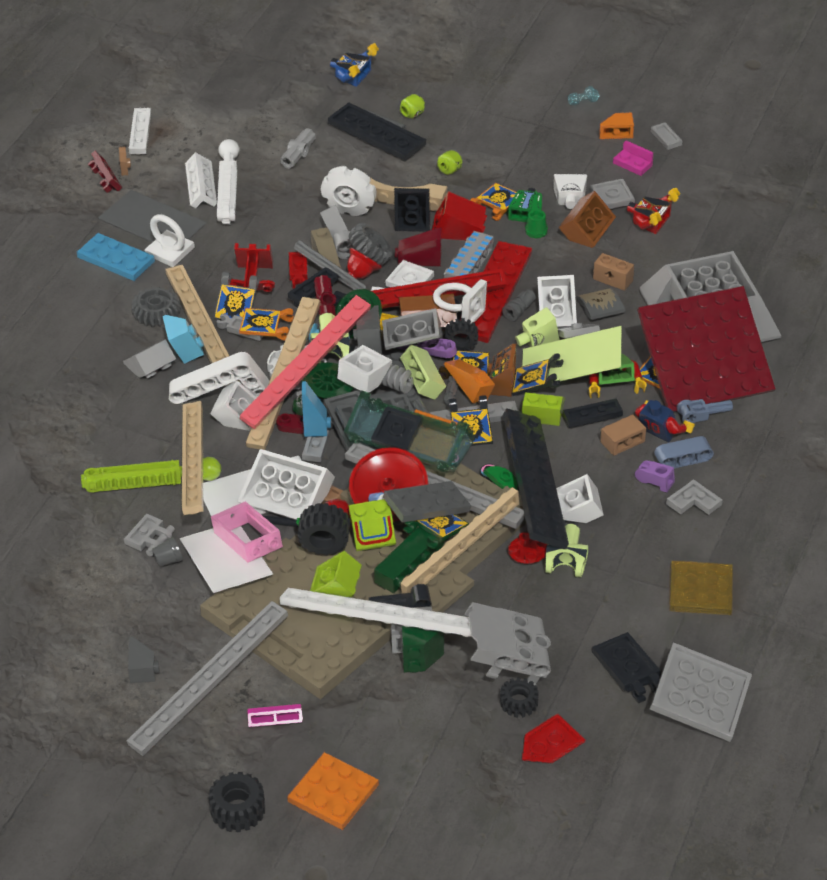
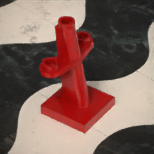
[229,243,275,292]

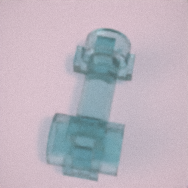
[568,86,599,105]

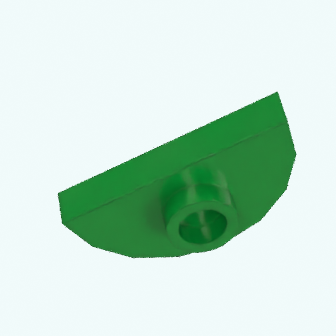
[483,466,518,490]

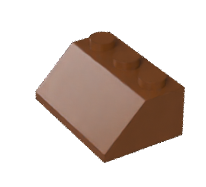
[559,191,616,248]
[399,294,457,331]

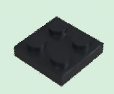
[371,406,423,452]

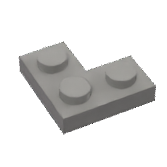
[666,479,723,515]

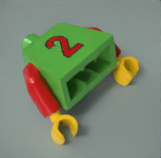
[589,354,647,398]

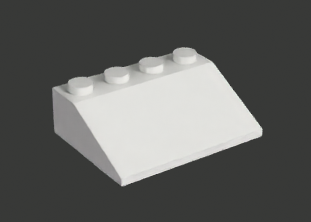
[237,449,335,520]

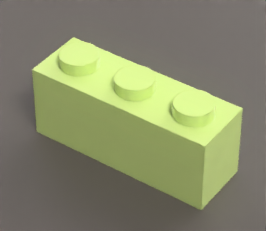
[400,344,446,400]

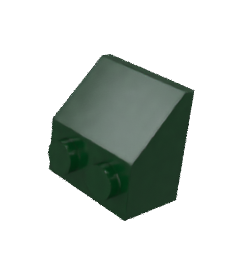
[402,626,444,673]

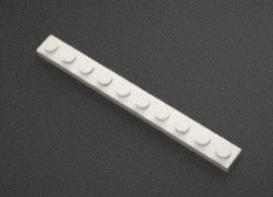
[280,588,471,637]

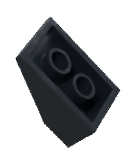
[394,188,431,232]

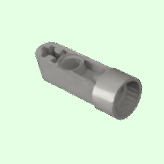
[320,205,356,259]

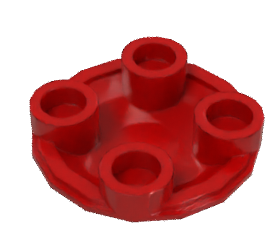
[508,532,547,564]

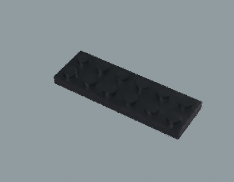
[328,102,426,161]

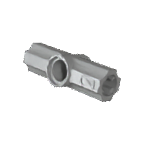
[280,128,316,169]

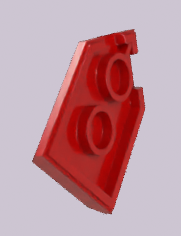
[522,714,586,763]

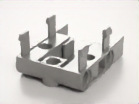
[464,602,551,685]

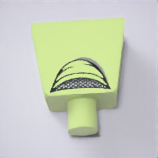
[515,307,559,347]

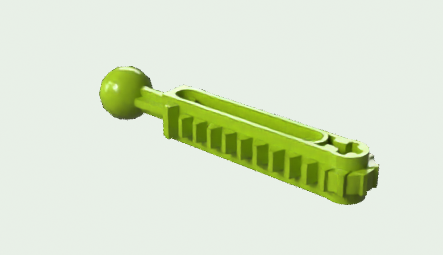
[81,457,222,492]

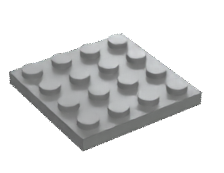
[650,642,752,742]

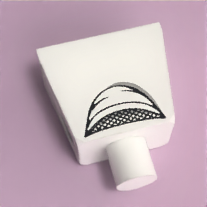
[554,174,587,209]

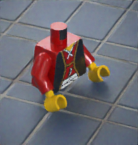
[627,188,680,234]

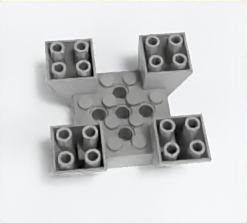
[639,251,781,342]

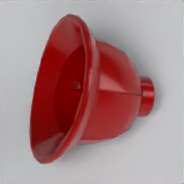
[347,248,382,279]

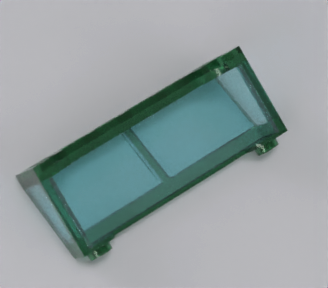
[344,390,475,473]

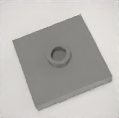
[591,179,635,209]
[558,323,600,338]

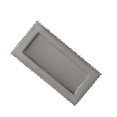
[651,123,682,150]

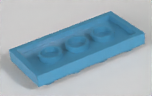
[77,233,155,281]

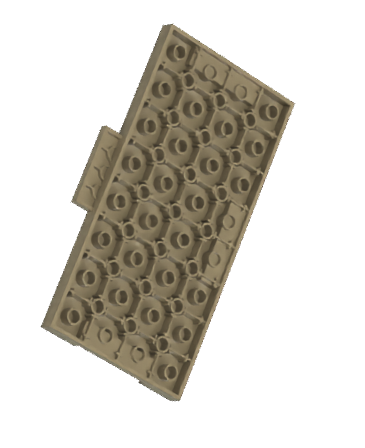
[200,458,527,700]

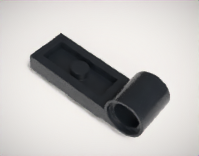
[368,584,432,608]

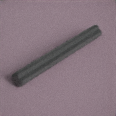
[294,240,367,290]

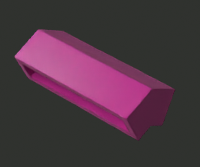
[248,704,302,728]

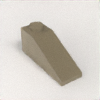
[311,227,341,270]

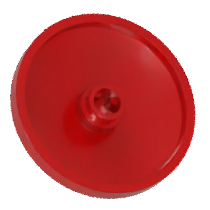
[349,448,429,522]

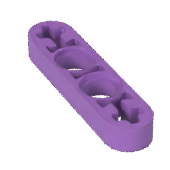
[396,338,457,358]

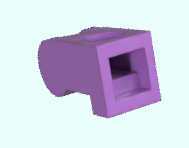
[635,460,675,493]

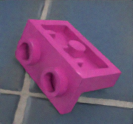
[613,141,653,176]

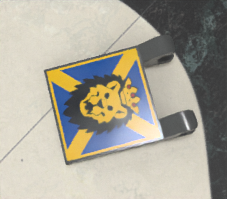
[214,271,260,320]

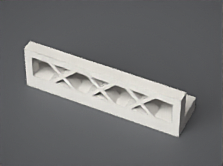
[185,152,217,208]

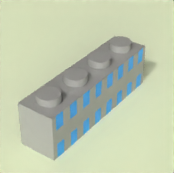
[444,231,493,278]

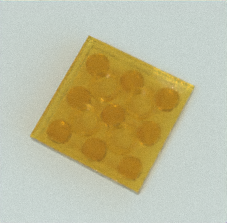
[670,561,733,615]

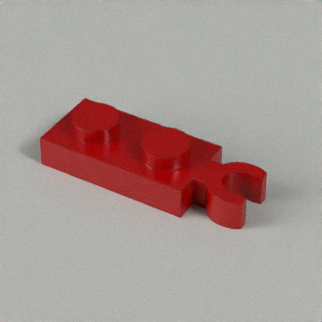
[289,252,308,289]

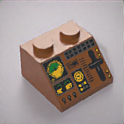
[488,344,516,397]

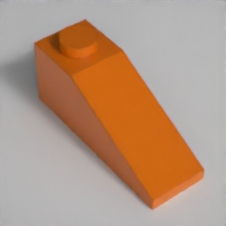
[444,359,495,403]

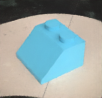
[163,315,204,364]

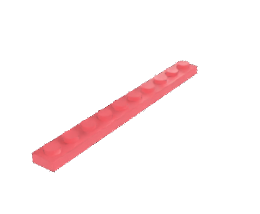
[240,295,371,430]

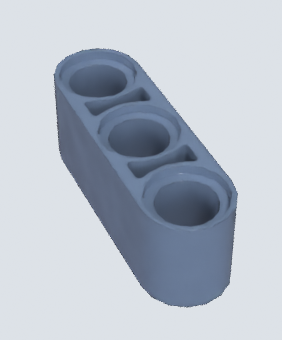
[654,436,714,468]

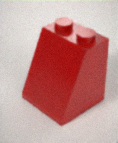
[432,191,487,240]

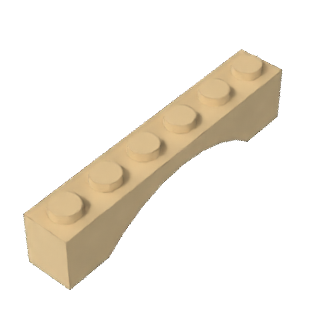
[369,178,447,211]

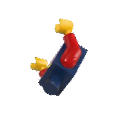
[635,400,695,443]

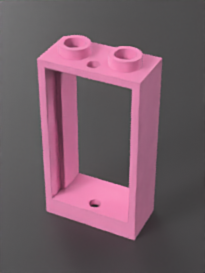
[211,501,283,563]

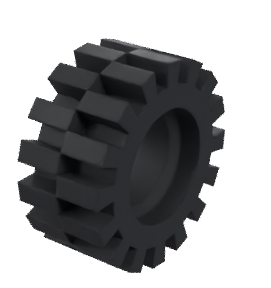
[445,318,478,351]
[500,677,539,718]

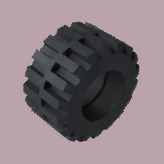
[298,503,350,556]
[209,772,265,832]

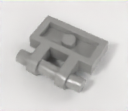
[124,514,175,556]

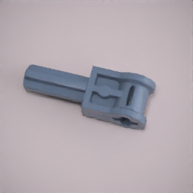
[677,399,733,423]

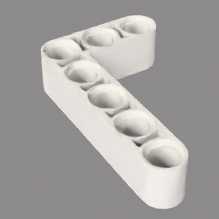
[169,352,269,404]

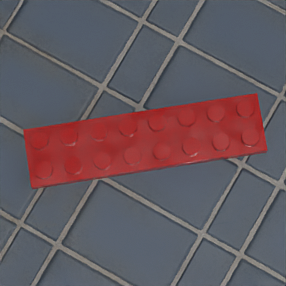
[456,241,532,343]

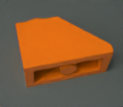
[599,113,634,139]

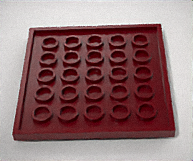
[637,286,775,413]

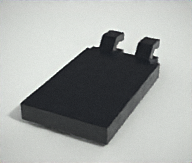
[592,632,661,703]

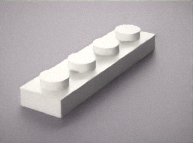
[129,108,151,155]

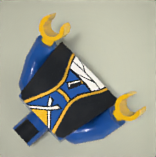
[330,43,379,87]

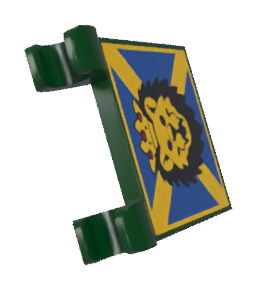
[403,514,469,549]

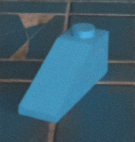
[302,381,331,437]

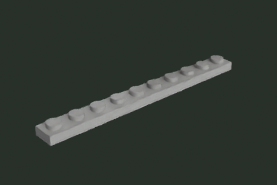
[345,442,525,529]
[126,601,288,756]

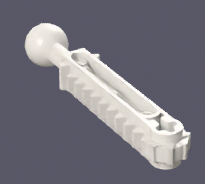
[217,139,240,225]

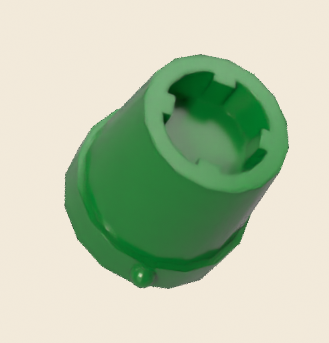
[525,209,548,238]

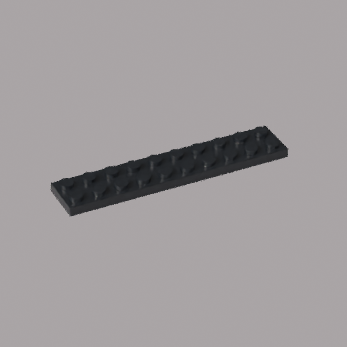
[503,408,569,549]

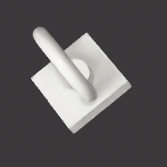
[145,214,195,267]
[433,279,487,323]

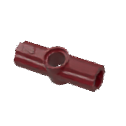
[314,275,336,317]

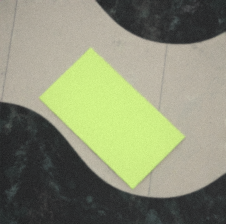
[522,326,622,381]

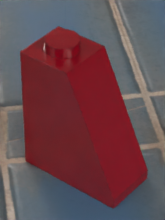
[395,228,442,267]

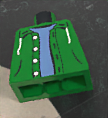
[508,188,542,222]

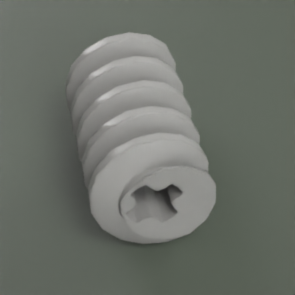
[380,364,414,394]

